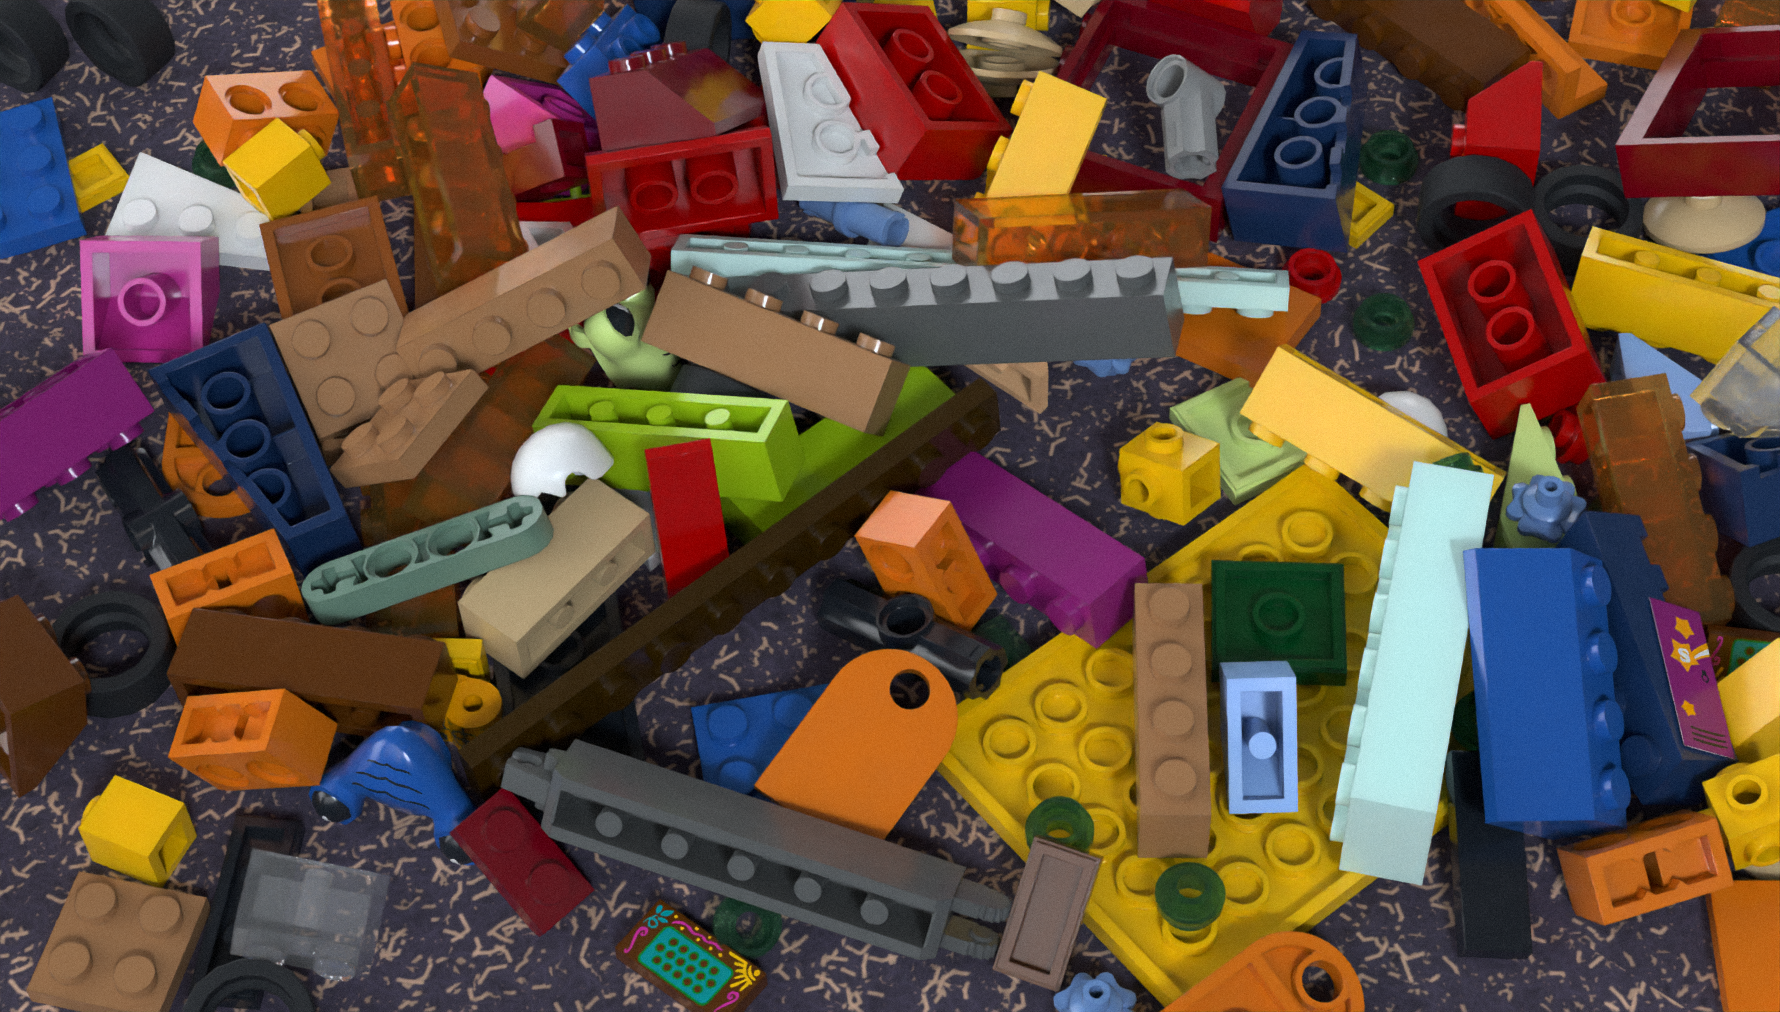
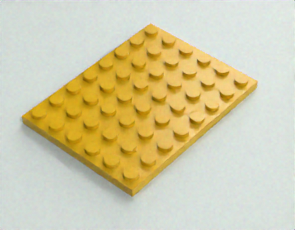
[936,464,1479,1007]

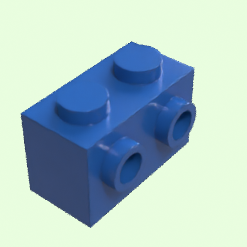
[557,4,664,122]

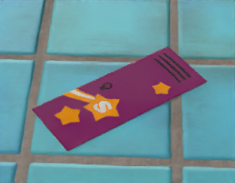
[1649,597,1735,759]

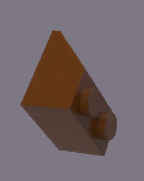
[0,595,92,798]

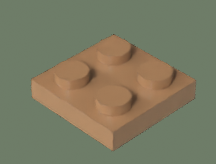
[269,279,416,444]
[329,369,489,488]
[26,871,211,1012]

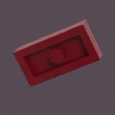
[449,788,595,937]

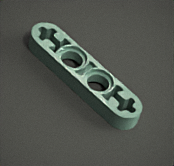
[301,495,554,625]

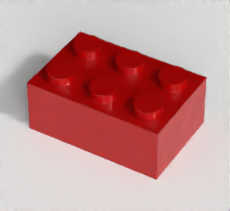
[815,2,1013,180]
[1417,209,1610,440]

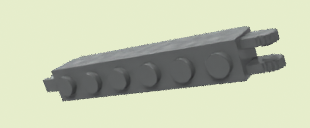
[501,739,1012,960]

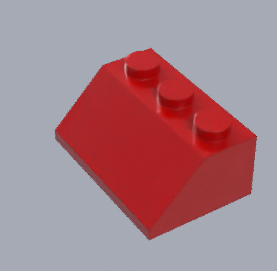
[584,125,779,241]

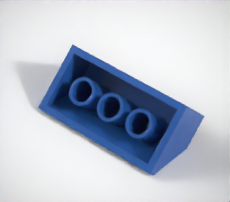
[1463,548,1631,840]

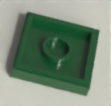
[1211,560,1347,686]

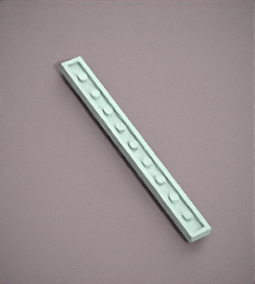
[671,234,1290,318]

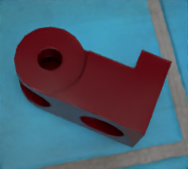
[474,118,590,203]

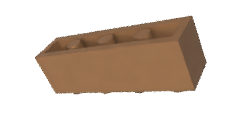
[396,205,651,379]
[641,266,911,436]
[1132,583,1211,858]

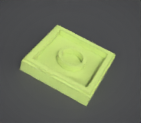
[1169,377,1307,505]

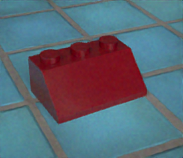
[589,40,767,151]

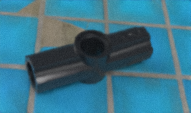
[95,445,214,571]
[817,577,1007,700]

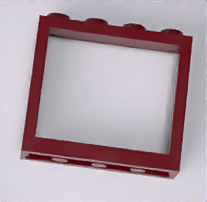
[1056,0,1294,243]
[1615,25,1780,198]

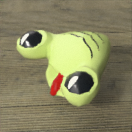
[568,270,682,392]

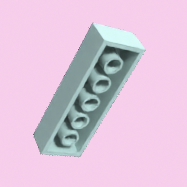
[1330,461,1494,886]

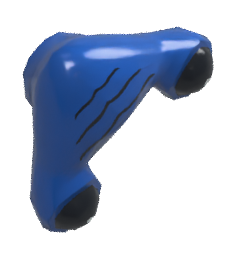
[308,720,478,866]

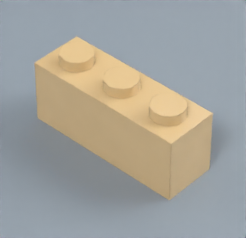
[458,478,655,679]

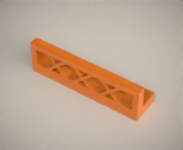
[1459,0,1608,119]

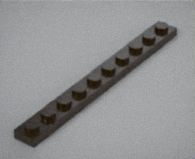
[457,377,1001,802]

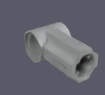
[1146,54,1226,180]

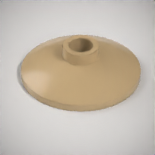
[947,8,1063,57]
[959,49,1059,97]
[1642,196,1766,254]

